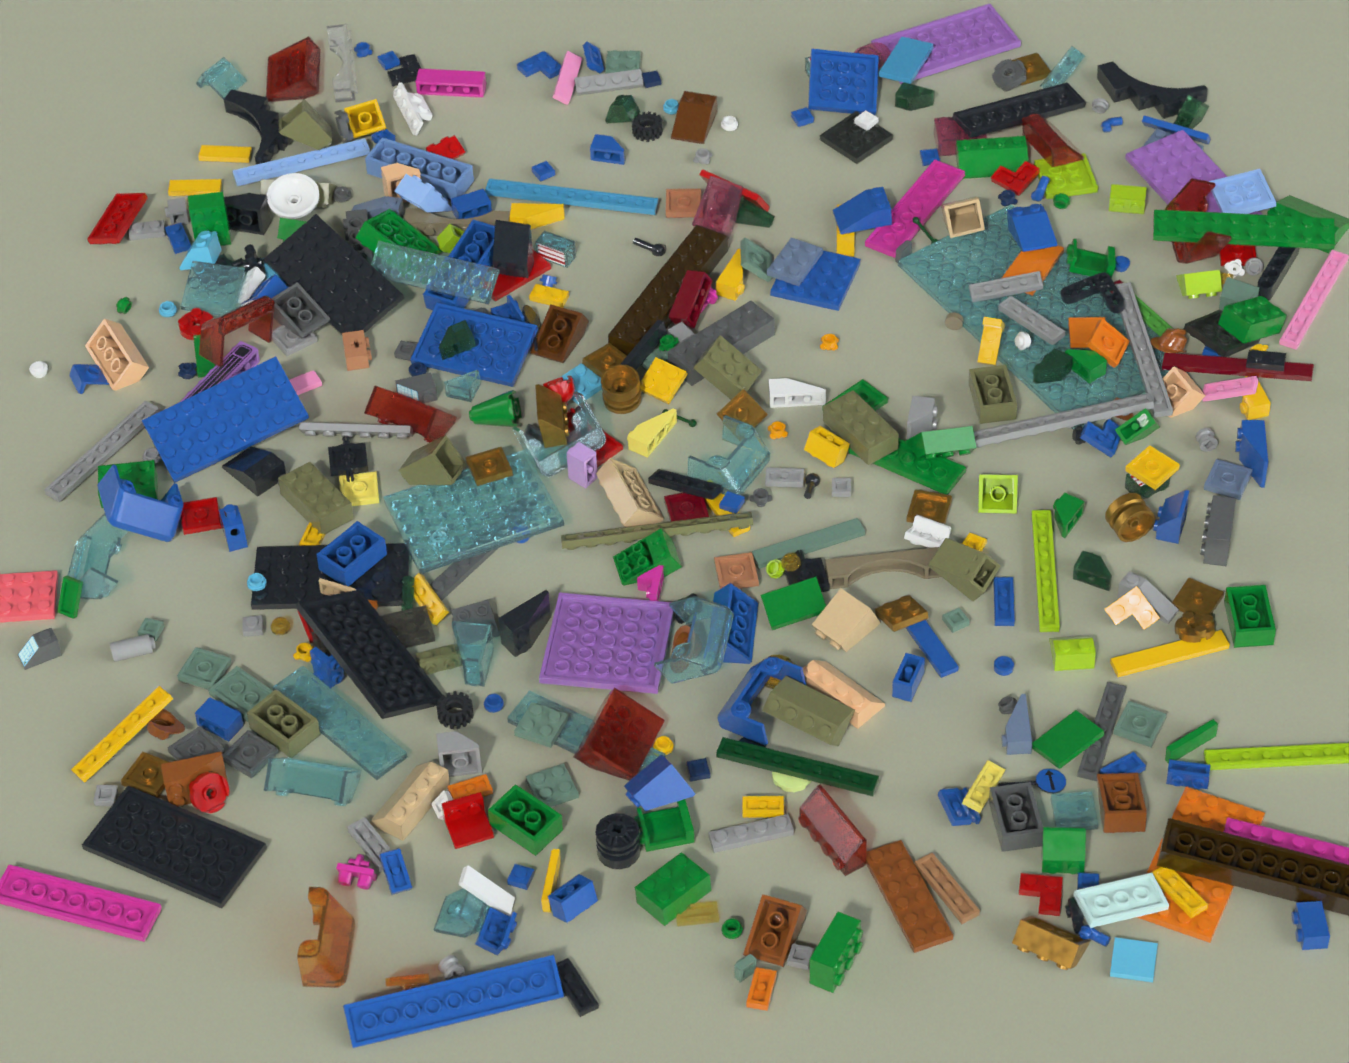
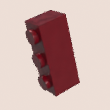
[669,270,713,328]

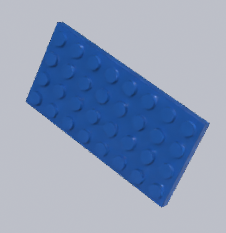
[142,356,309,483]

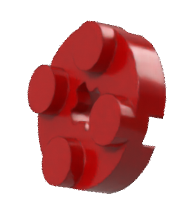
[178,308,215,340]
[189,772,229,813]

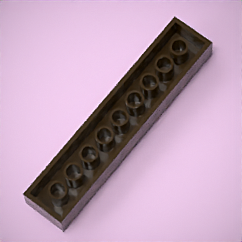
[608,225,728,355]
[1157,818,1349,916]

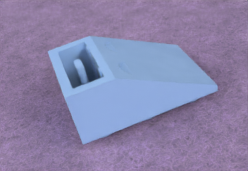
[395,174,452,213]

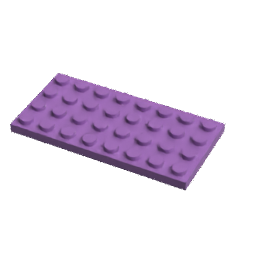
[871,3,1021,84]
[1125,130,1263,246]

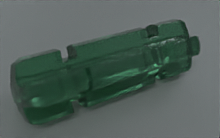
[401,576,414,613]

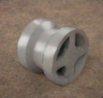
[1196,428,1218,452]
[438,955,465,980]

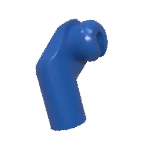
[1101,117,1123,133]
[1031,176,1050,202]
[1079,925,1111,947]

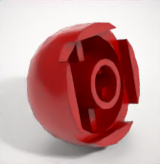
[543,375,575,405]

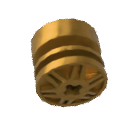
[601,365,642,414]

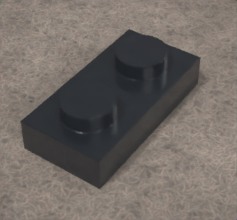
[1246,350,1286,371]

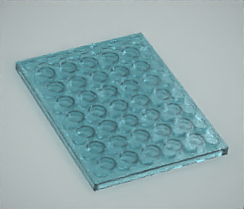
[383,450,564,574]

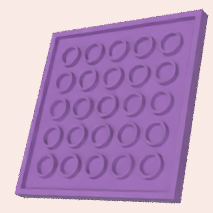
[539,593,674,694]

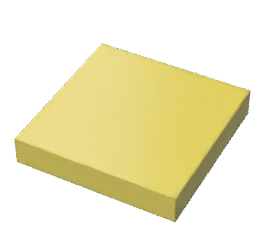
[339,472,380,506]

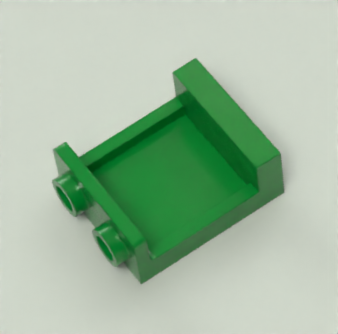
[1066,238,1116,278]
[634,799,695,852]

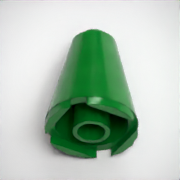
[469,390,522,427]

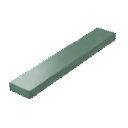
[751,518,865,569]

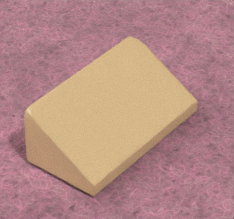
[319,578,356,596]

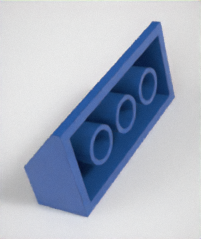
[707,583,758,664]

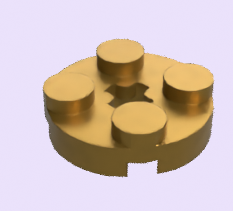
[1175,612,1215,643]

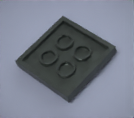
[820,111,893,164]
[1184,310,1260,357]

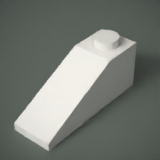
[769,378,826,408]

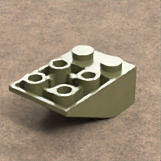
[928,538,1001,601]

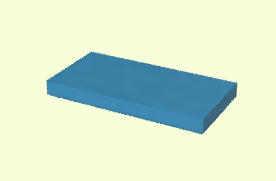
[879,37,933,84]

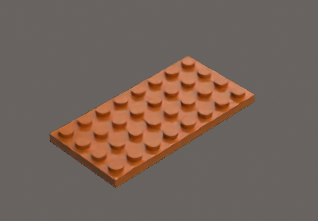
[1137,787,1265,943]

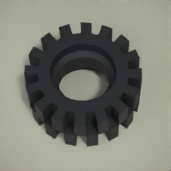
[632,111,663,142]
[436,691,474,729]

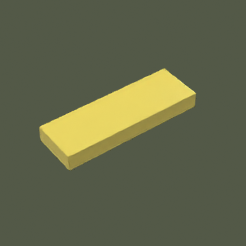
[962,760,1006,813]

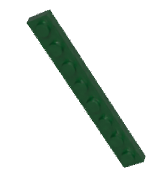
[716,737,879,797]

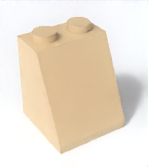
[941,196,985,238]
[812,588,881,652]

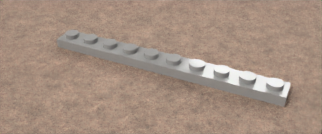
[1113,282,1173,418]
[973,393,1154,448]

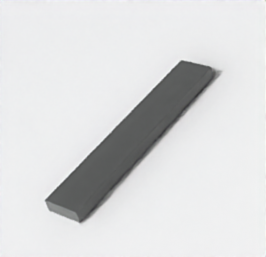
[1077,682,1127,781]

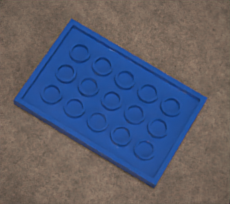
[410,302,538,387]

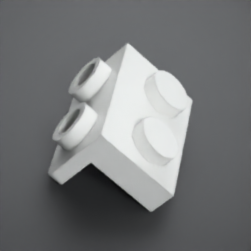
[904,515,951,548]

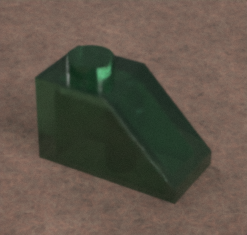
[605,94,640,123]
[1073,551,1112,591]

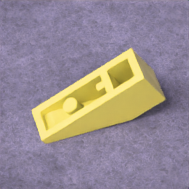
[627,408,677,458]

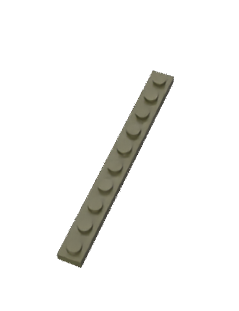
[561,512,753,550]

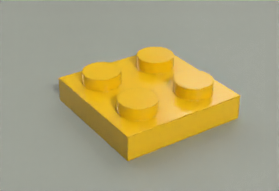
[640,357,688,404]
[1125,445,1180,490]

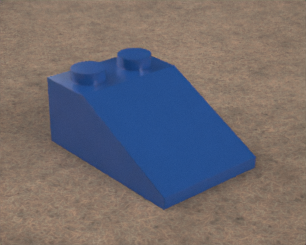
[833,187,892,235]
[1007,204,1057,252]
[1235,420,1268,488]

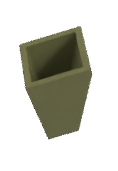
[279,99,332,150]
[399,435,467,485]

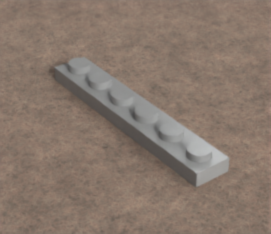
[299,422,413,439]

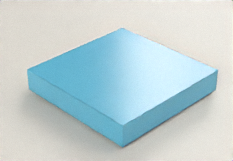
[1110,937,1158,983]

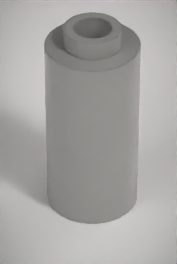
[110,634,156,662]

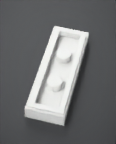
[458,865,515,916]

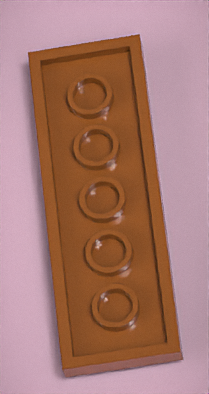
[863,840,953,953]

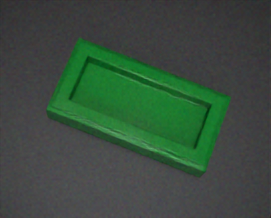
[57,575,83,619]

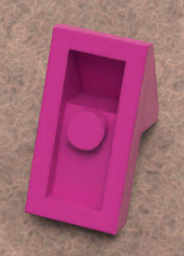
[637,565,664,601]

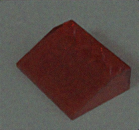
[266,36,320,102]
[573,687,665,781]

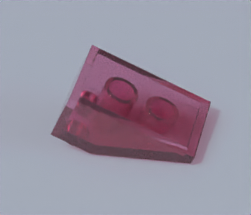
[934,117,987,156]
[692,176,743,241]

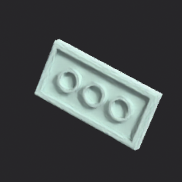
[1074,873,1169,928]

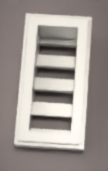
[236,267,266,304]

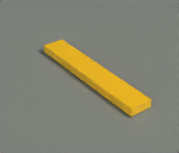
[1110,630,1229,677]
[71,686,173,783]

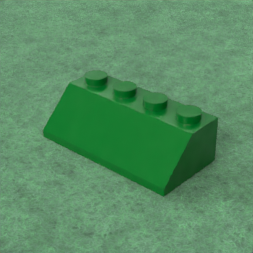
[956,136,1028,179]

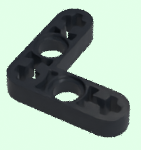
[1060,272,1125,313]

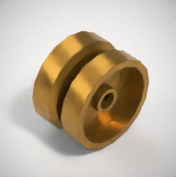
[1105,493,1155,542]

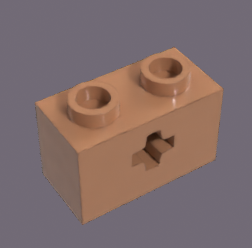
[342,330,372,371]

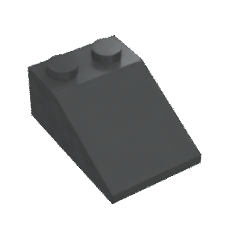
[268,282,331,339]

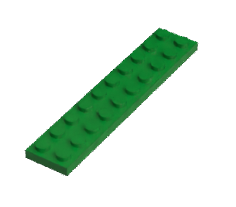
[1153,209,1335,249]

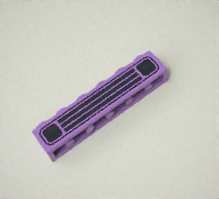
[180,341,260,402]

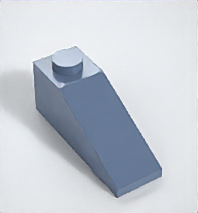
[352,196,404,220]
[1001,694,1032,755]

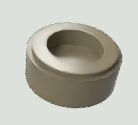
[945,312,964,330]

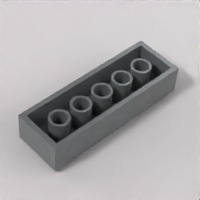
[668,300,775,386]

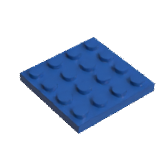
[808,49,879,115]
[770,251,861,311]

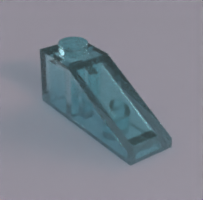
[1040,46,1085,89]

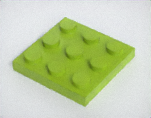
[1034,153,1098,199]

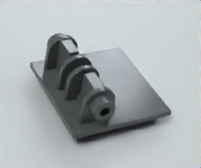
[451,599,500,647]

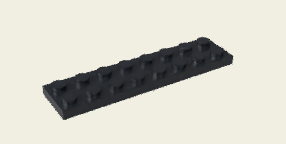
[952,82,1086,138]

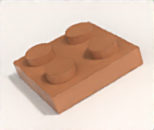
[666,188,701,218]
[714,552,759,589]

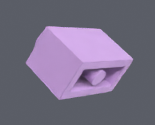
[567,442,598,489]

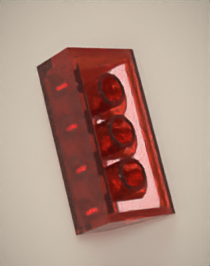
[1023,114,1084,167]
[798,784,867,876]

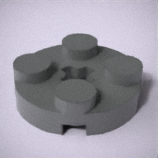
[992,59,1027,91]
[335,110,354,143]

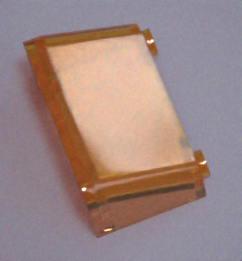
[297,887,355,988]

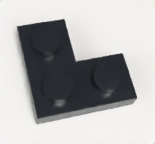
[387,54,421,87]

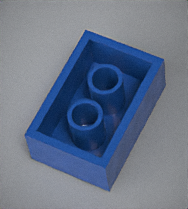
[317,521,387,586]

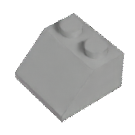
[907,396,938,439]
[436,731,482,777]

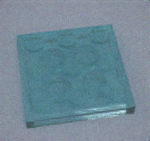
[181,261,245,317]

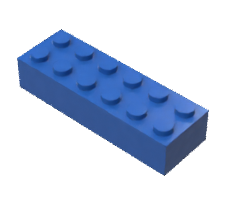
[423,220,495,310]

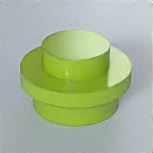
[766,559,785,579]

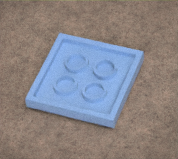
[1209,169,1276,214]

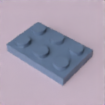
[767,237,823,286]

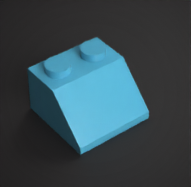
[179,231,222,271]

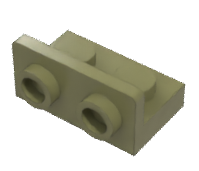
[415,644,460,674]

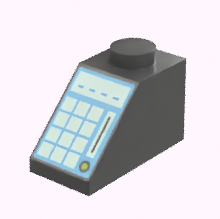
[395,372,437,404]
[18,628,62,670]

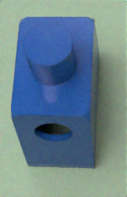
[219,504,248,552]

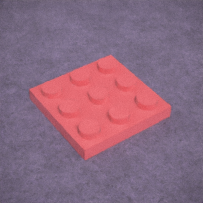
[0,571,59,623]

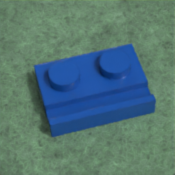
[938,787,981,826]

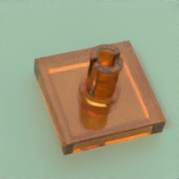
[385,973,431,991]

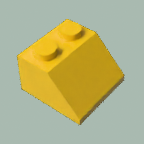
[344,99,386,138]

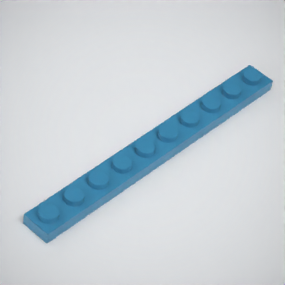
[485,179,658,215]

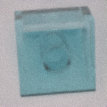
[434,888,488,938]

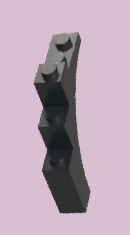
[1097,61,1208,119]
[224,89,292,165]

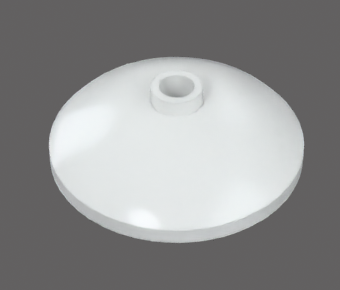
[267,173,319,219]

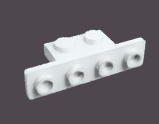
[393,82,433,136]

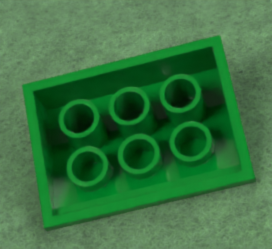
[1267,195,1349,254]
[356,209,443,280]

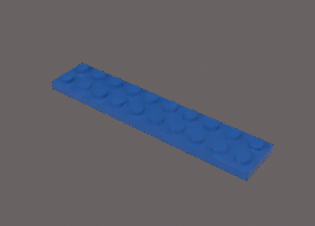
[343,955,564,1048]

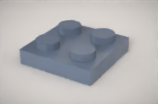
[1204,459,1253,500]

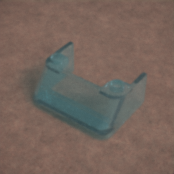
[512,391,606,477]
[688,415,770,495]
[68,513,129,599]
[654,596,734,684]
[264,757,361,806]

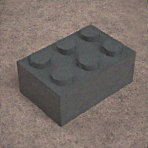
[1200,495,1236,567]
[989,782,1043,852]

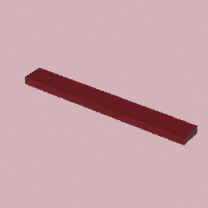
[1162,352,1314,382]

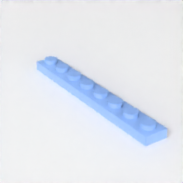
[232,138,370,186]

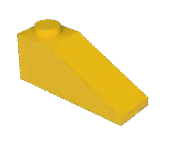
[509,203,565,229]
[716,248,745,301]
[1240,376,1271,420]

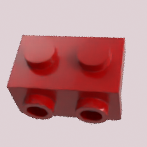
[426,135,465,160]

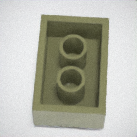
[693,335,762,400]
[969,365,1017,424]
[247,689,320,758]

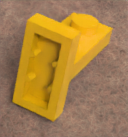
[977,317,1005,366]

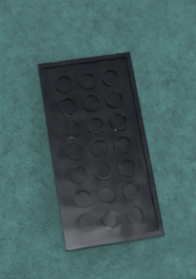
[263,214,405,336]
[251,543,410,610]
[296,590,443,719]
[82,786,267,909]

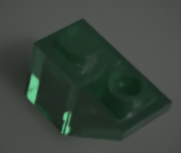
[895,82,935,111]
[1173,95,1209,129]
[439,320,476,360]
[1032,348,1073,384]

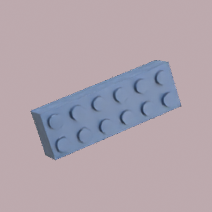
[365,138,474,200]

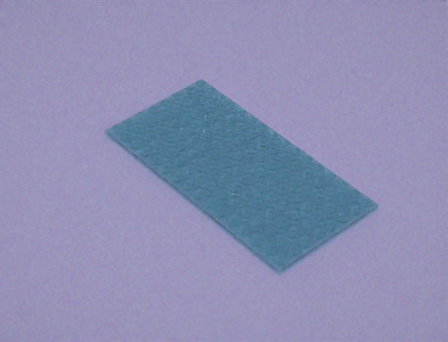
[898,204,1189,430]

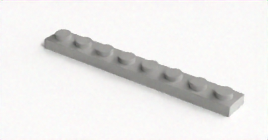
[44,401,160,502]

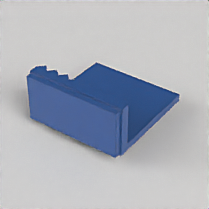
[69,364,109,394]

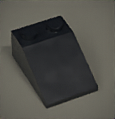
[224,193,271,235]
[493,220,534,278]
[222,446,286,497]
[499,590,551,657]

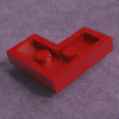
[991,161,1040,196]
[1019,873,1063,916]

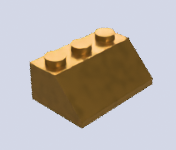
[535,384,569,448]
[1012,916,1090,970]

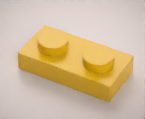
[529,284,569,308]
[742,796,784,818]

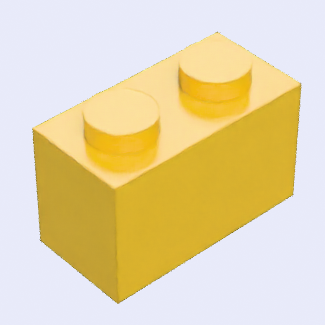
[804,426,850,468]

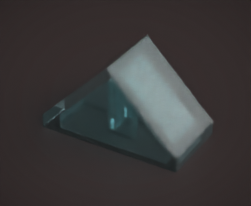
[444,370,481,402]

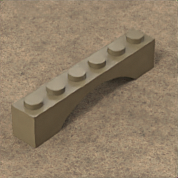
[404,208,510,236]
[825,547,941,589]

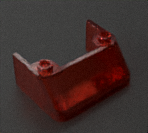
[1165,178,1232,264]
[199,296,274,367]
[364,386,457,443]

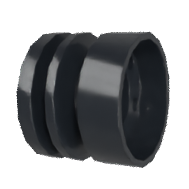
[595,813,640,869]

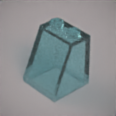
[451,621,494,687]

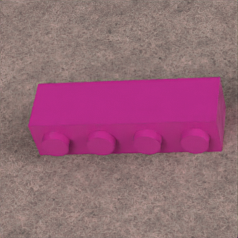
[416,69,486,98]

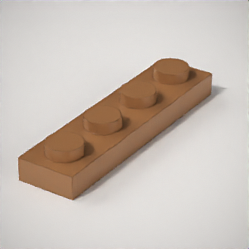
[915,853,980,924]

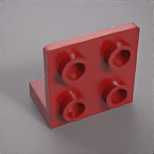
[441,792,494,849]

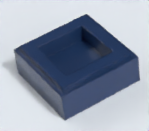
[642,70,662,88]
[686,758,710,782]

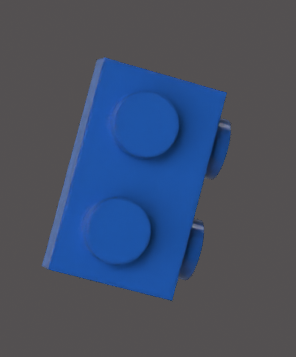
[491,295,526,322]
[310,647,345,689]
[1166,760,1210,790]
[475,907,517,955]

